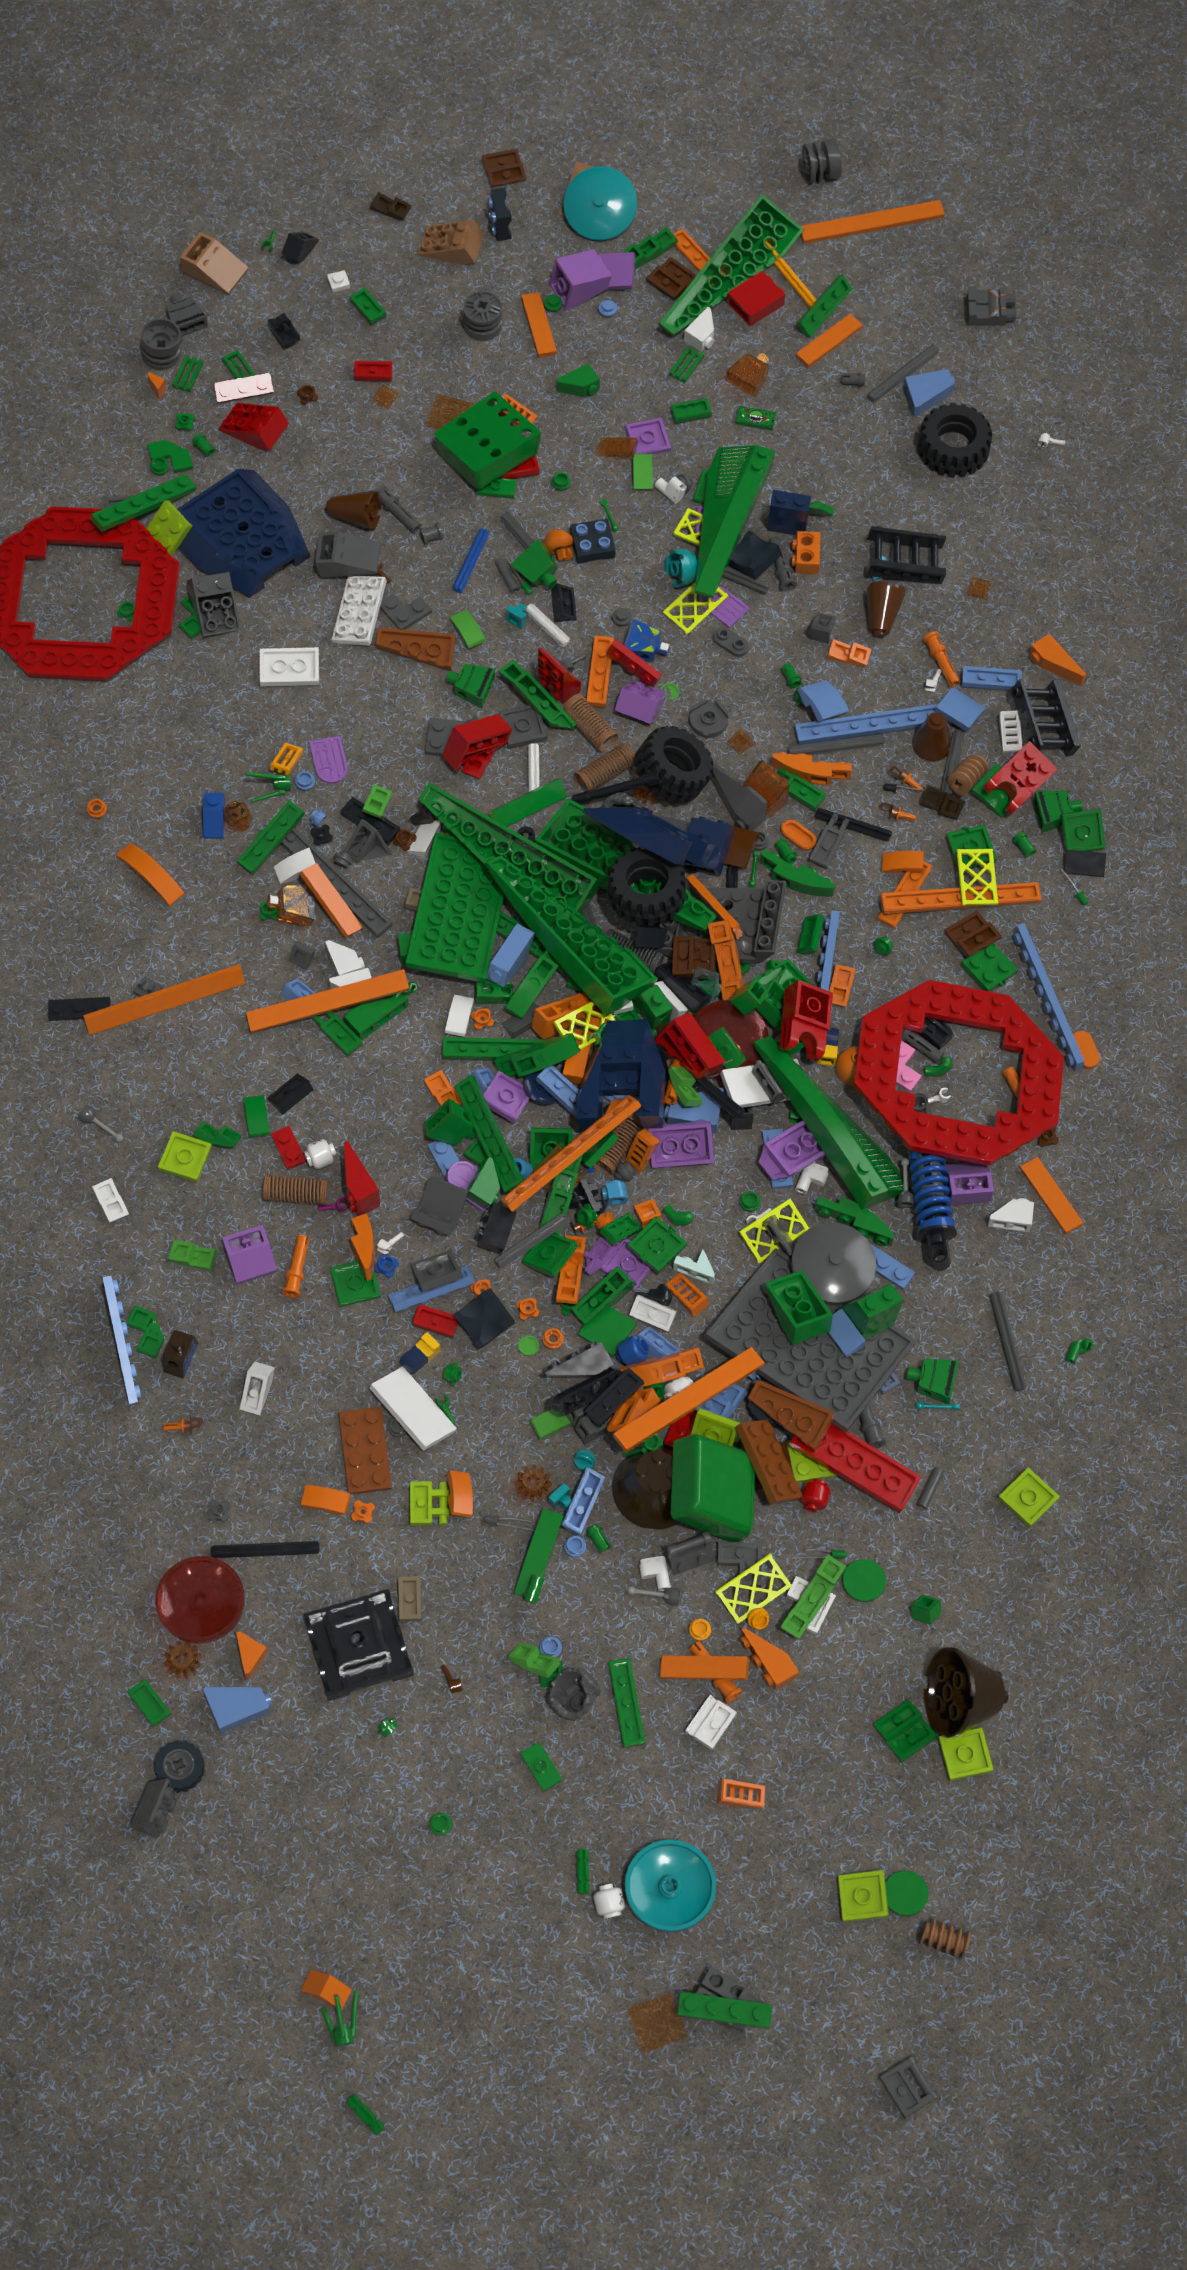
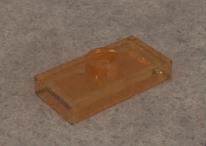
[597,437,638,457]

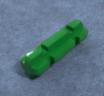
[576,1849,590,1895]
[346,2094,385,2135]

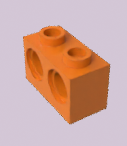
[792,531,821,574]

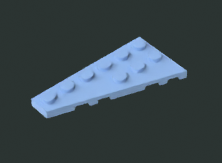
[103,1276,141,1405]

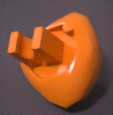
[543,529,573,561]

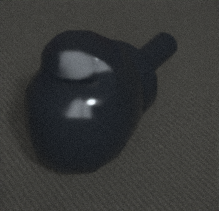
[635,1283,673,1307]

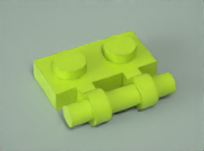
[410,1481,450,1526]

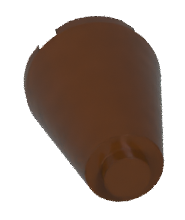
[326,491,381,529]
[867,581,906,638]
[912,712,951,762]

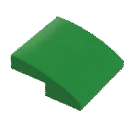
[971,763,1010,818]
[873,1699,937,1763]

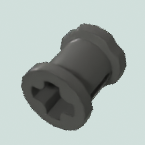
[419,522,443,544]

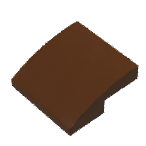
[482,148,527,187]
[646,256,697,300]
[724,825,760,869]
[944,910,1002,958]
[672,936,716,979]

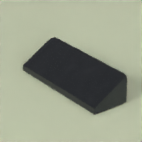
[654,962,713,1013]

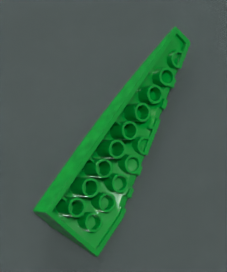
[485,856,658,1015]

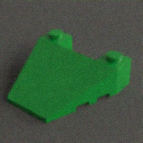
[731,959,813,1056]

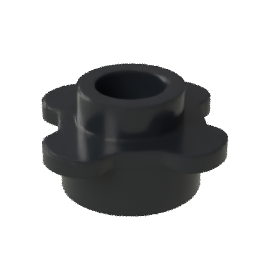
[310,825,333,845]

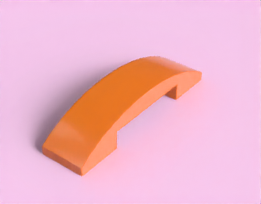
[115,843,185,906]
[708,920,743,1004]
[556,1235,586,1304]

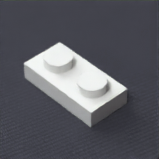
[629,1295,677,1331]

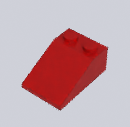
[344,1140,380,1216]

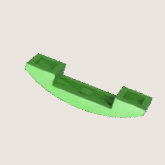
[780,1555,846,1640]

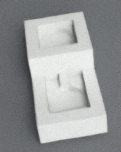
[274,848,315,884]
[445,995,474,1037]
[92,1178,129,1223]

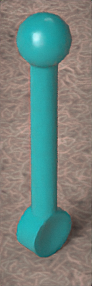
[915,1401,960,1410]

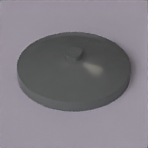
[791,1223,876,1305]

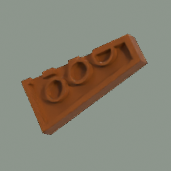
[376,627,456,671]
[748,1380,835,1452]

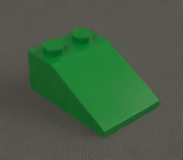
[764,1270,833,1345]

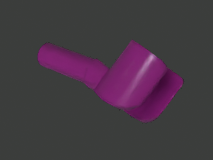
[318,1197,348,1213]

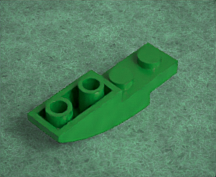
[760,849,836,897]
[505,950,561,1020]
[495,1033,580,1077]
[815,1196,894,1246]

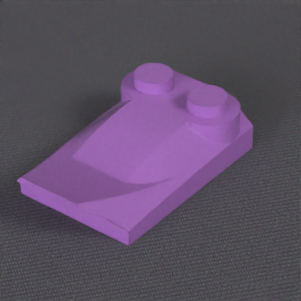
[640,1119,714,1168]
[759,1121,827,1180]

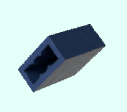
[767,490,811,536]
[681,817,734,876]

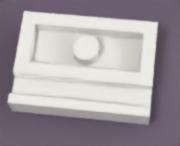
[685,1695,737,1750]

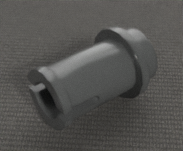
[842,372,865,387]

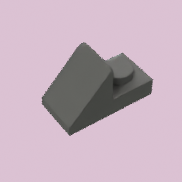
[810,612,836,644]

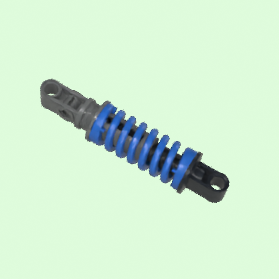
[906,1093,957,1271]

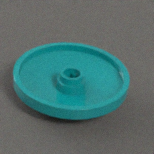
[564,166,637,241]
[625,1840,716,1932]

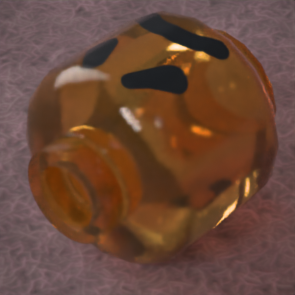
[224,801,253,831]

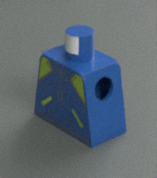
[624,619,670,662]

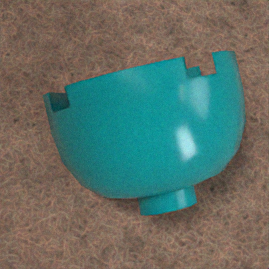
[665,548,698,588]

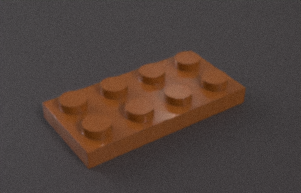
[339,1407,392,1495]
[735,1419,802,1505]

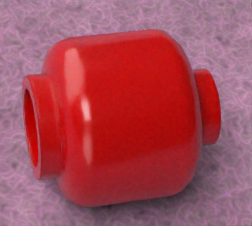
[800,1478,831,1513]

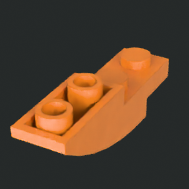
[771,752,852,786]
[618,1346,704,1387]

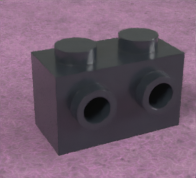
[476,1203,517,1254]

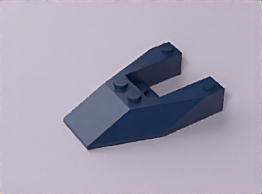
[582,806,715,867]
[576,1019,666,1131]

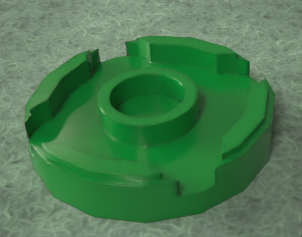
[842,1559,886,1603]
[886,1870,929,1917]

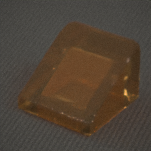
[727,728,757,755]

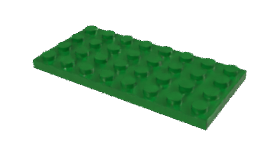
[405,833,504,983]

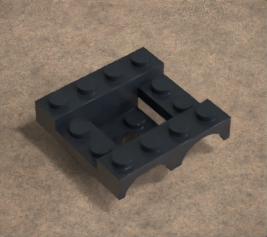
[303,1589,414,1701]

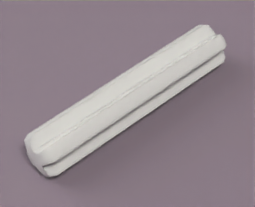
[525,604,570,647]
[528,743,539,792]

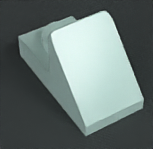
[673,1249,715,1285]

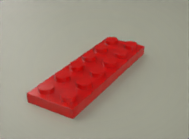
[789,1423,922,1513]

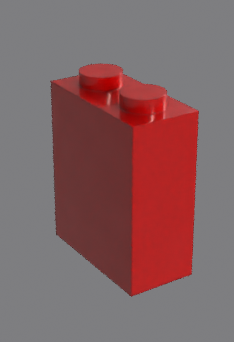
[727,271,786,326]

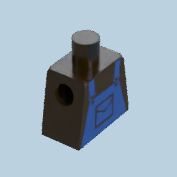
[163,1330,198,1379]

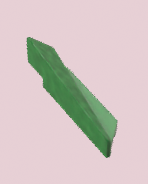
[498,659,577,731]

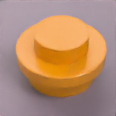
[747,1608,769,1630]
[689,1619,711,1641]

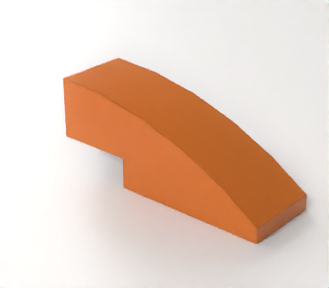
[563,1029,594,1084]
[350,1213,375,1281]
[607,1388,660,1432]

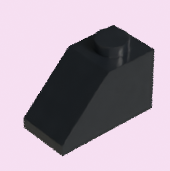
[281,232,320,263]

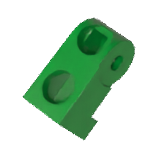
[475,980,514,1004]

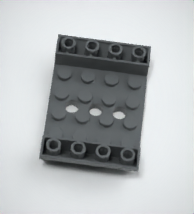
[656,879,786,963]

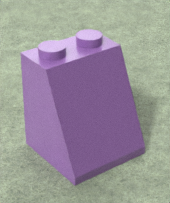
[549,249,611,311]

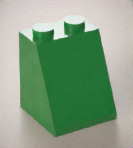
[836,1284,903,1340]

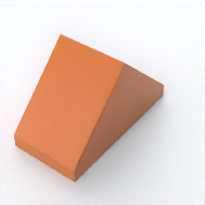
[236,1631,268,1680]
[300,1970,352,2010]

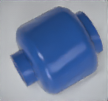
[616,1335,649,1365]

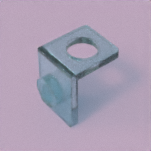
[691,967,721,1004]

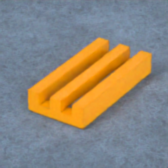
[270,743,303,776]

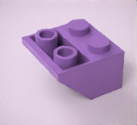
[615,681,668,724]
[944,1163,994,1205]
[222,1225,277,1284]

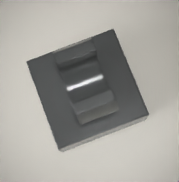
[289,941,315,970]
[133,976,162,997]

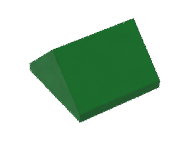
[530,1127,573,1169]

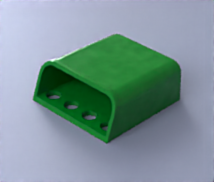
[434,391,542,489]
[671,1434,755,1542]

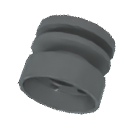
[802,139,842,183]
[463,291,502,341]
[141,318,181,370]

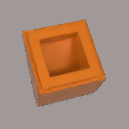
[147,372,166,400]

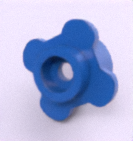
[374,1254,399,1278]

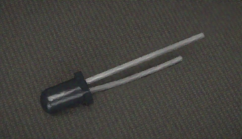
[883,783,924,794]

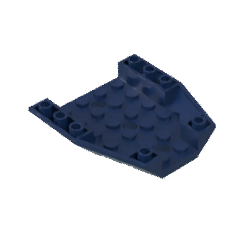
[177,469,310,598]

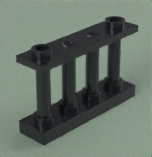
[866,526,946,584]
[1011,679,1081,756]

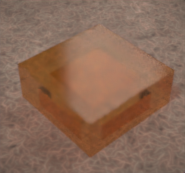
[372,385,399,409]
[968,577,992,600]

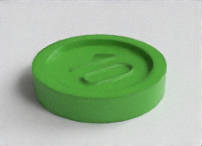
[660,683,679,700]
[518,1335,539,1356]

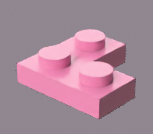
[896,1041,922,1093]

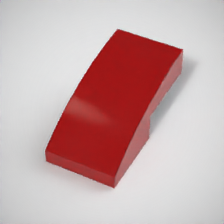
[462,750,496,779]

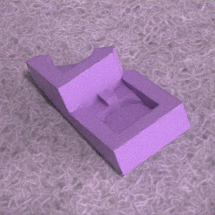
[584,1237,618,1275]

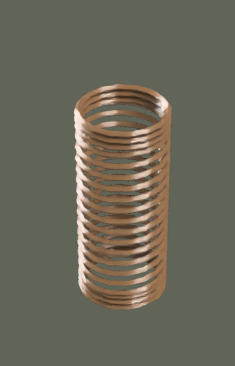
[563,694,618,752]
[574,743,635,791]
[593,1113,642,1175]
[263,1174,329,1205]

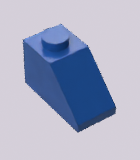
[203,793,225,839]

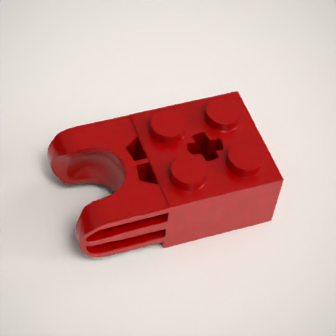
[983,741,1057,815]
[780,980,833,1061]

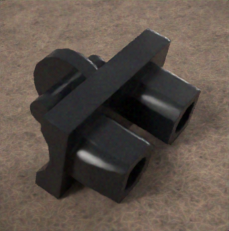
[268,313,301,348]
[570,1179,607,1215]

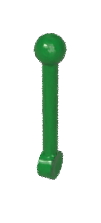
[600,499,619,532]
[748,850,759,888]

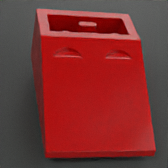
[218,402,289,451]
[537,647,581,704]

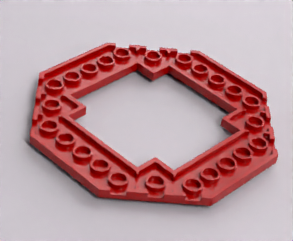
[0,506,180,681]
[853,980,1064,1166]

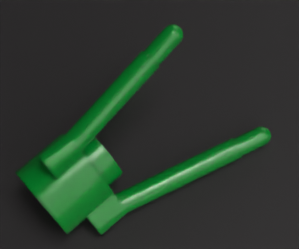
[245,772,291,802]
[622,1434,663,1457]
[321,1990,358,2046]

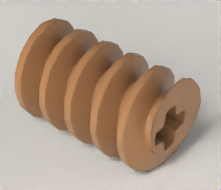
[948,754,988,796]
[920,1918,971,1959]

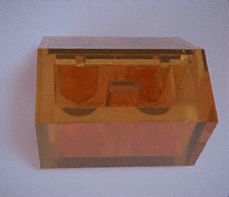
[743,760,790,818]

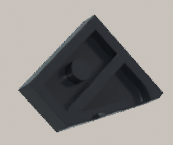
[917,1017,954,1050]

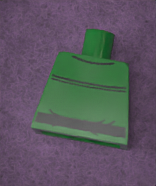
[446,664,495,708]
[1033,791,1083,832]
[632,985,672,1031]
[906,1358,959,1405]

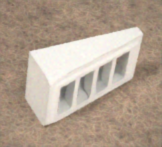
[998,710,1022,752]

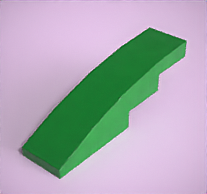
[622,226,679,270]
[539,1145,583,1234]
[514,1508,564,1597]

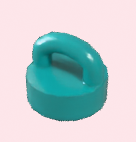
[574,1449,596,1472]

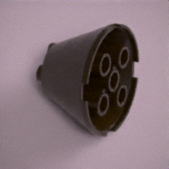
[612,1447,680,1530]
[924,1647,1008,1738]

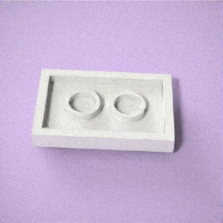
[260,647,319,686]

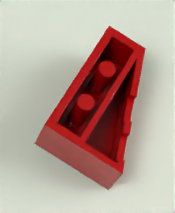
[442,714,513,771]
[655,1012,725,1079]

